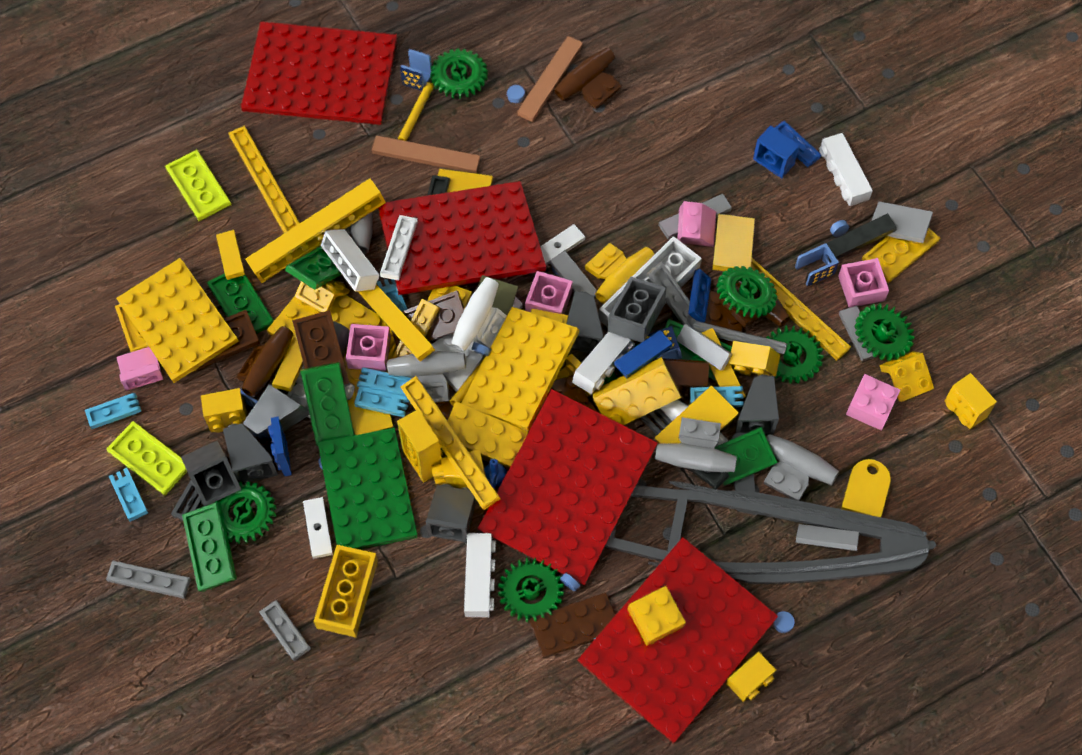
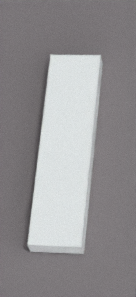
[380,215,418,280]

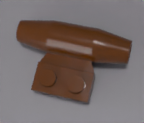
[554,48,622,110]
[720,281,791,328]
[236,326,294,397]

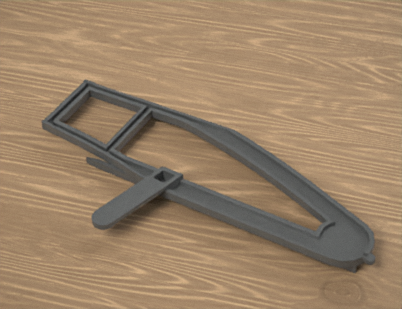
[604,432,936,584]

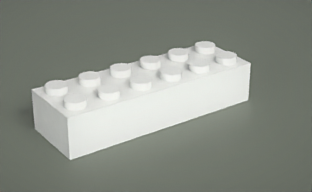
[599,236,702,327]

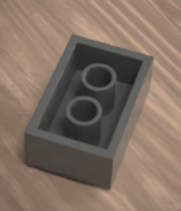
[608,276,666,343]

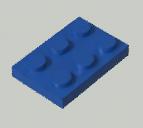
[268,416,292,477]

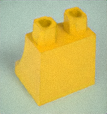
[431,449,485,489]

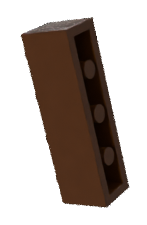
[649,358,709,388]

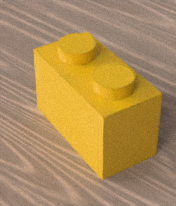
[726,652,776,702]

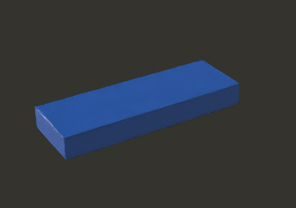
[775,121,821,168]
[688,268,711,323]
[614,330,672,378]

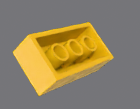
[592,357,681,425]
[447,401,528,470]
[397,409,443,483]
[314,545,378,637]

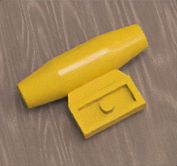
[585,243,655,304]

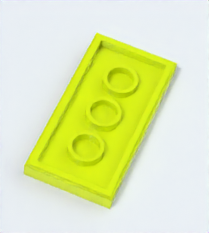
[165,150,231,221]
[106,421,187,496]

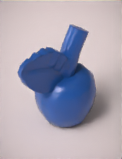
[484,459,507,490]

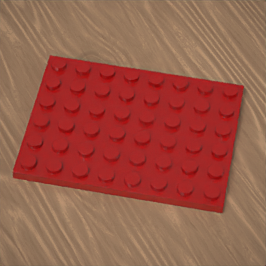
[241,22,397,125]
[378,181,546,295]
[478,389,658,586]
[577,537,778,744]

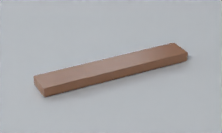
[517,36,583,122]
[372,136,480,174]

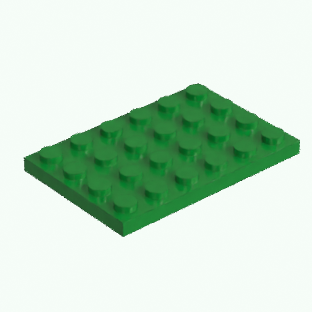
[318,428,418,550]

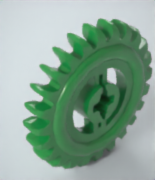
[430,48,488,99]
[716,266,778,318]
[854,303,915,361]
[766,326,824,384]
[214,481,277,544]
[498,557,564,623]

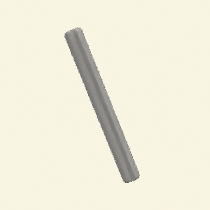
[693,321,787,354]

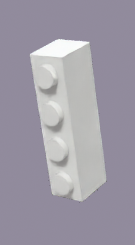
[819,133,873,206]
[321,229,379,292]
[572,332,635,395]
[464,533,496,617]

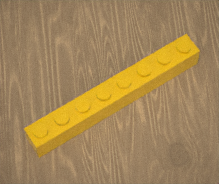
[246,179,386,283]

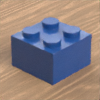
[753,125,800,178]

